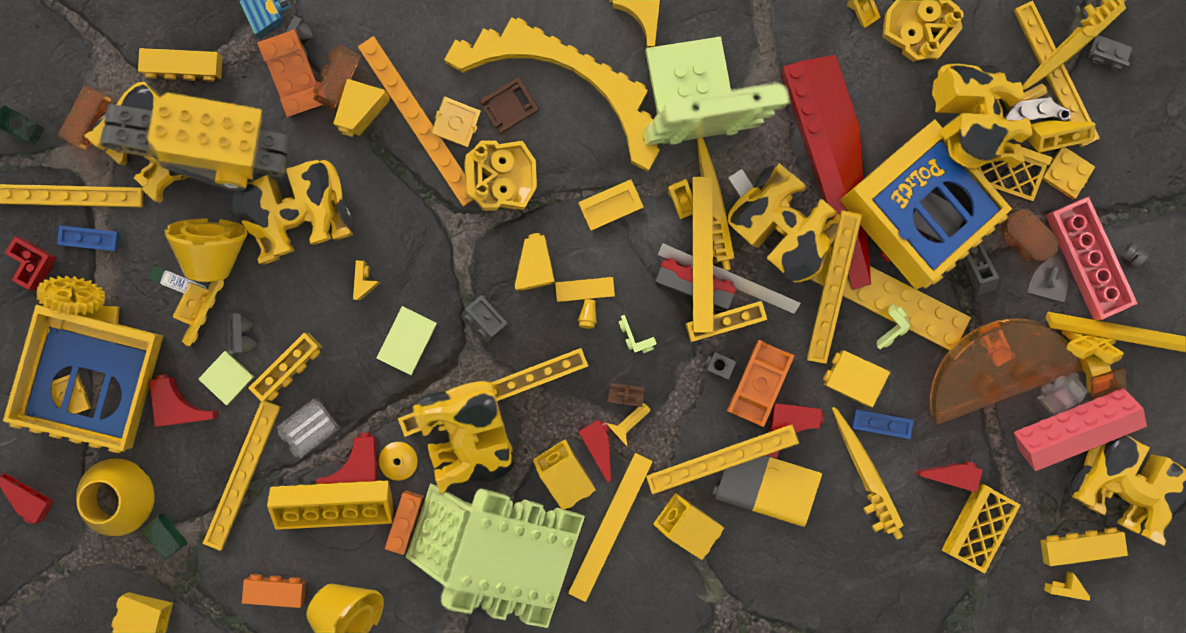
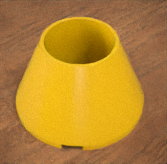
[165,218,247,282]
[76,458,155,536]
[306,584,384,633]

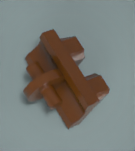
[607,383,645,407]

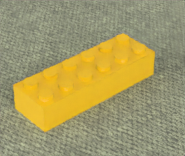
[267,481,394,530]

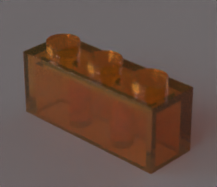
[312,44,361,110]
[58,85,112,149]

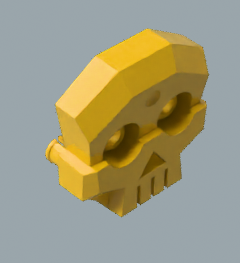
[882,0,964,62]
[464,141,537,211]

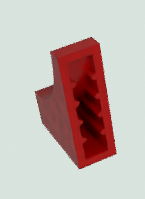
[149,374,219,427]
[766,403,824,459]
[316,432,378,485]

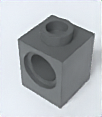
[704,352,736,379]

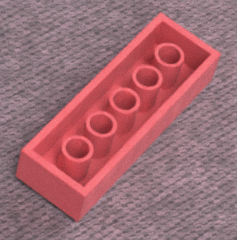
[1045,197,1138,320]
[1014,388,1147,471]

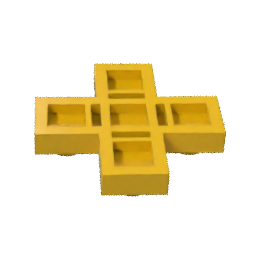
[1061,330,1124,365]

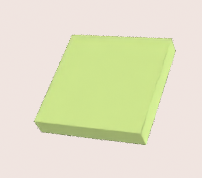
[199,351,254,405]

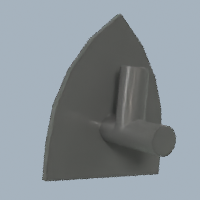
[1027,255,1068,303]

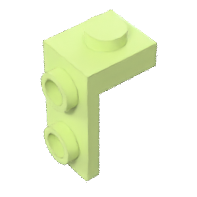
[877,303,910,349]
[619,315,656,353]

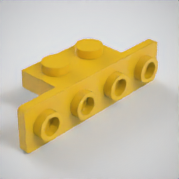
[173,280,224,347]

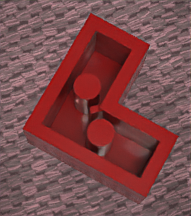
[5,237,58,291]

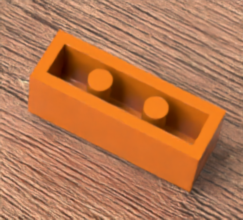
[385,490,424,555]
[242,574,307,608]

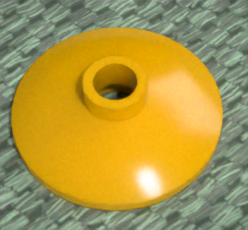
[379,442,418,481]

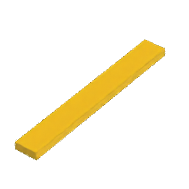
[1013,1,1100,148]
[692,177,713,333]
[0,184,144,208]
[807,210,862,364]
[1046,312,1186,352]
[203,401,281,551]
[646,424,799,494]
[568,453,653,602]

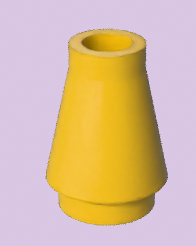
[578,299,597,329]

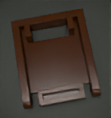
[479,77,539,134]

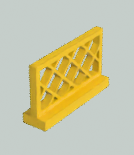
[977,144,1052,201]
[942,483,1020,573]

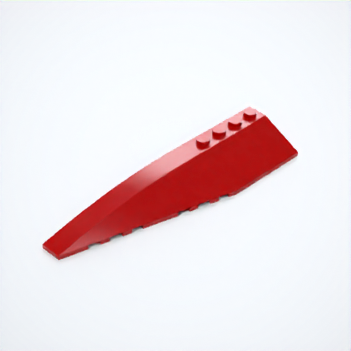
[781,55,871,290]

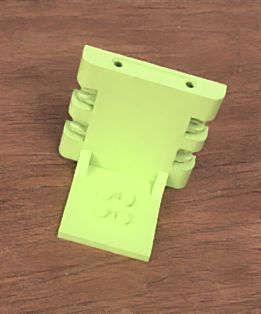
[644,37,789,146]
[406,483,585,628]

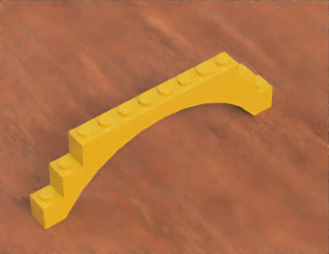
[444,17,660,172]

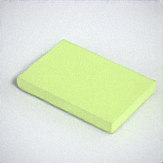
[377,306,437,375]

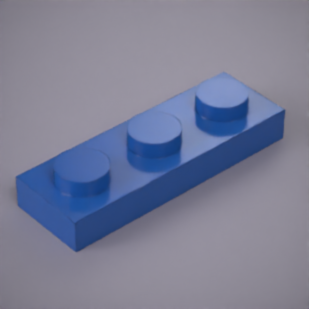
[57,225,119,252]
[852,409,914,439]

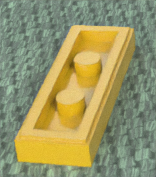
[555,277,615,302]

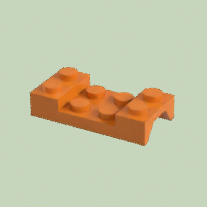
[257,29,325,117]
[726,340,795,427]

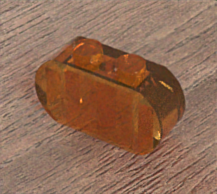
[1001,209,1059,262]

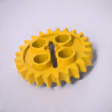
[37,276,105,316]

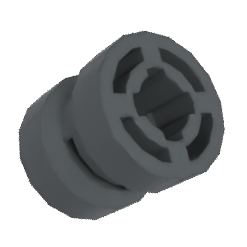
[1119,242,1149,269]

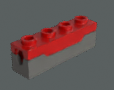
[655,258,737,310]

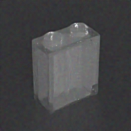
[277,398,341,458]

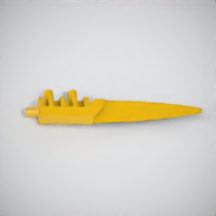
[1022,0,1126,90]
[697,138,735,271]
[832,407,904,540]

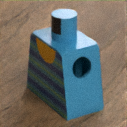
[240,0,291,39]

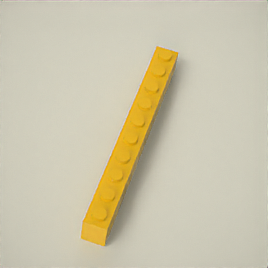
[398,348,588,436]

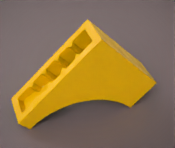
[609,0,660,48]

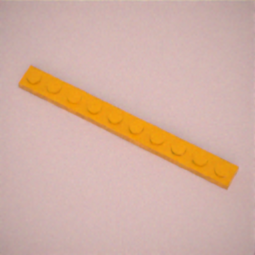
[358,36,473,207]

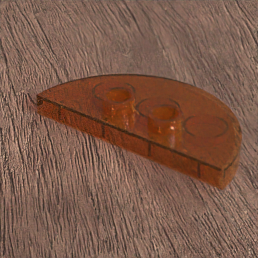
[930,319,1083,424]

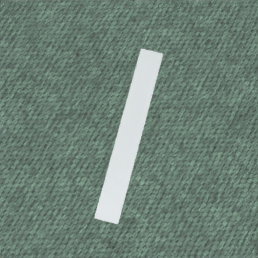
[658,244,801,314]

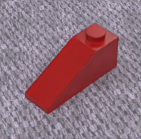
[578,419,611,482]
[915,461,983,492]
[0,473,55,524]

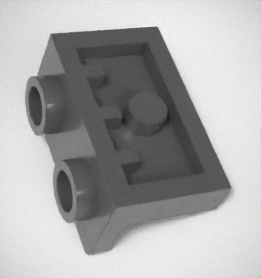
[1086,35,1133,71]
[461,295,507,343]

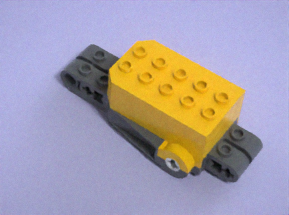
[100,93,291,191]

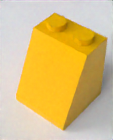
[334,79,391,137]
[515,233,555,292]
[823,351,890,407]
[533,439,596,510]
[653,492,724,560]
[112,592,173,633]

